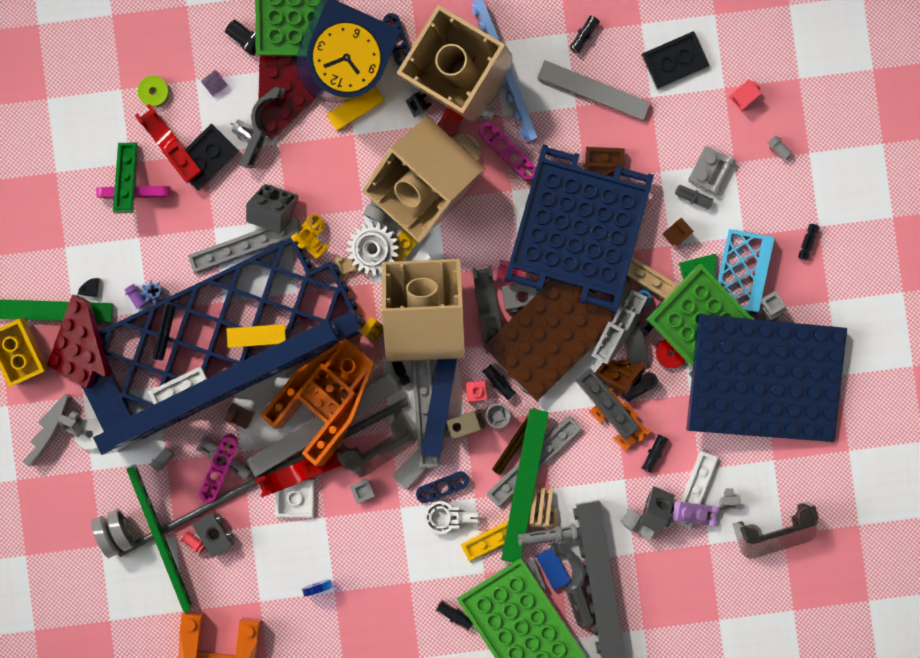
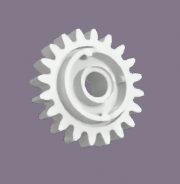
[346,222,400,275]

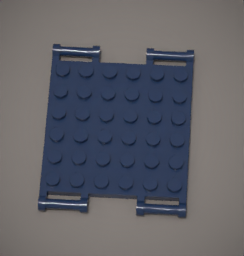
[504,144,654,313]

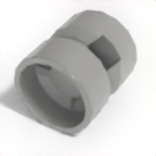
[363,199,389,225]
[485,403,510,428]

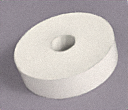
[74,419,104,450]

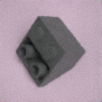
[246,184,299,234]

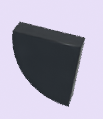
[77,278,100,297]

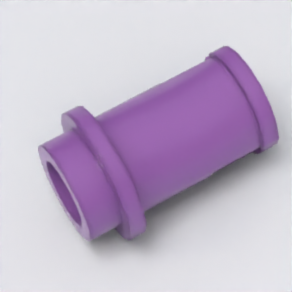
[124,284,146,309]

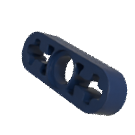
[383,13,410,67]
[416,471,469,503]

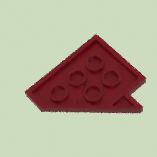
[258,56,316,141]
[47,294,110,388]

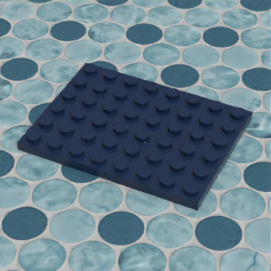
[686,314,847,442]

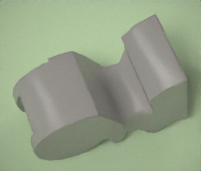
[761,291,787,321]
[620,508,655,541]

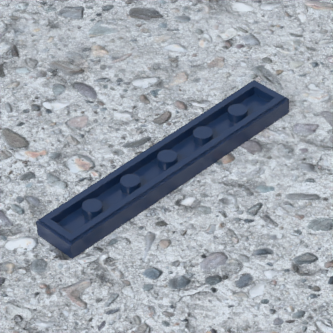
[421,359,457,458]

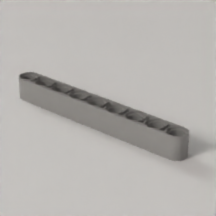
[246,373,402,477]

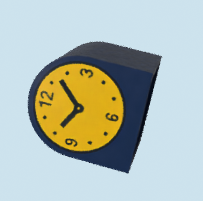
[296,0,401,102]

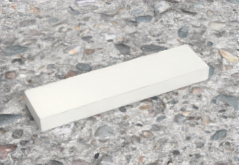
[672,450,719,529]

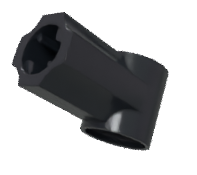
[224,19,256,56]
[622,371,658,402]

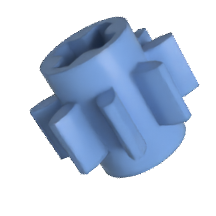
[140,280,165,305]

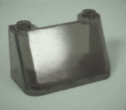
[336,407,417,478]
[732,502,818,559]

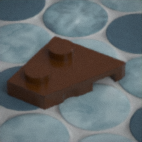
[585,146,625,175]
[595,360,647,395]

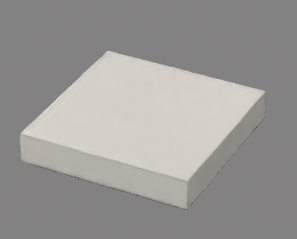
[275,479,315,518]

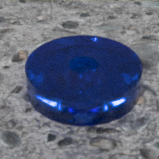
[301,579,333,597]

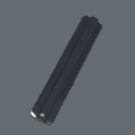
[153,304,176,361]

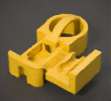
[291,214,330,259]

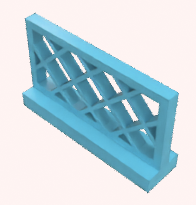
[718,229,775,314]

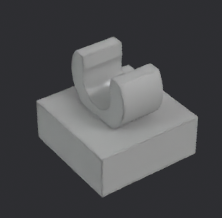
[57,411,83,437]
[718,488,741,510]

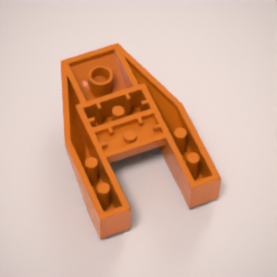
[260,338,375,466]
[178,611,262,658]

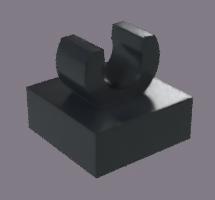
[406,92,432,118]

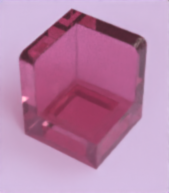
[496,260,518,285]

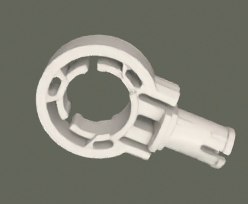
[424,501,480,534]

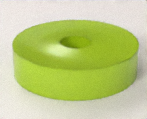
[138,76,169,107]

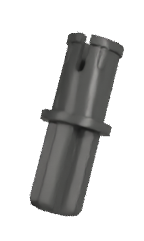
[675,185,713,210]

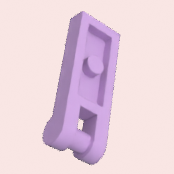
[672,501,720,526]

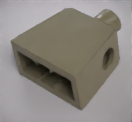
[444,409,486,439]

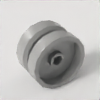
[91,509,135,559]

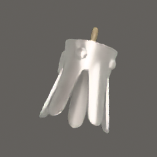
[469,106,498,122]
[230,119,254,143]

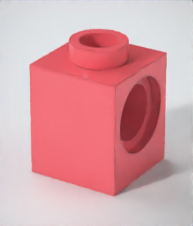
[729,79,761,111]
[466,380,487,402]

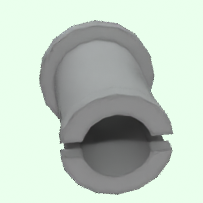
[768,136,792,160]
[150,447,175,472]

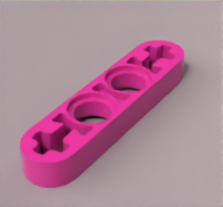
[479,122,536,181]
[96,186,171,198]
[199,434,239,503]

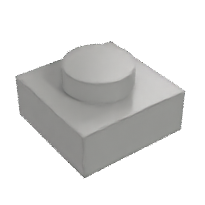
[350,478,375,504]

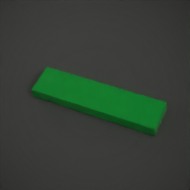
[113,142,138,214]

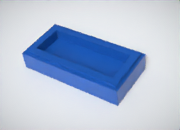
[536,548,571,590]

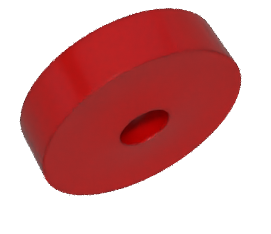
[655,339,685,368]

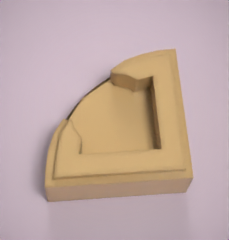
[334,257,358,276]

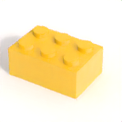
[0,317,49,387]

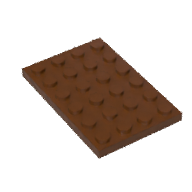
[483,279,615,401]

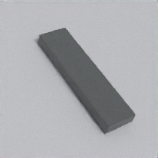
[575,368,640,440]

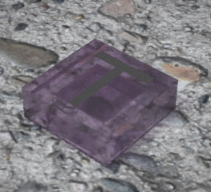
[201,70,228,97]

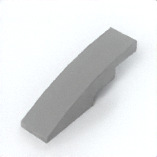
[591,290,650,365]
[23,394,72,466]

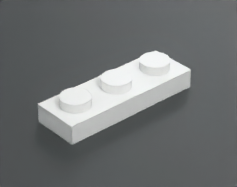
[148,366,207,404]

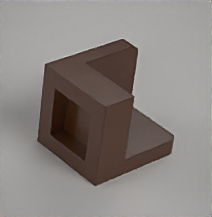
[663,218,694,248]
[224,402,256,429]

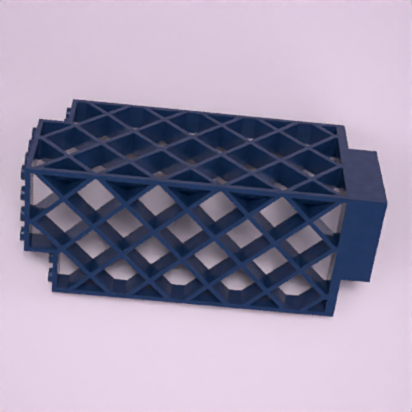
[81,238,365,455]

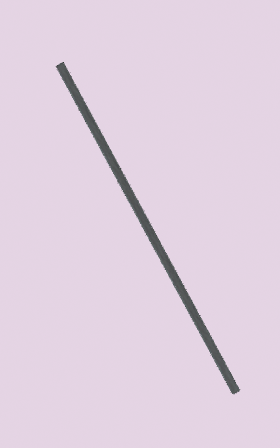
[118,398,409,557]

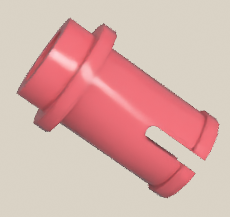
[180,531,205,554]

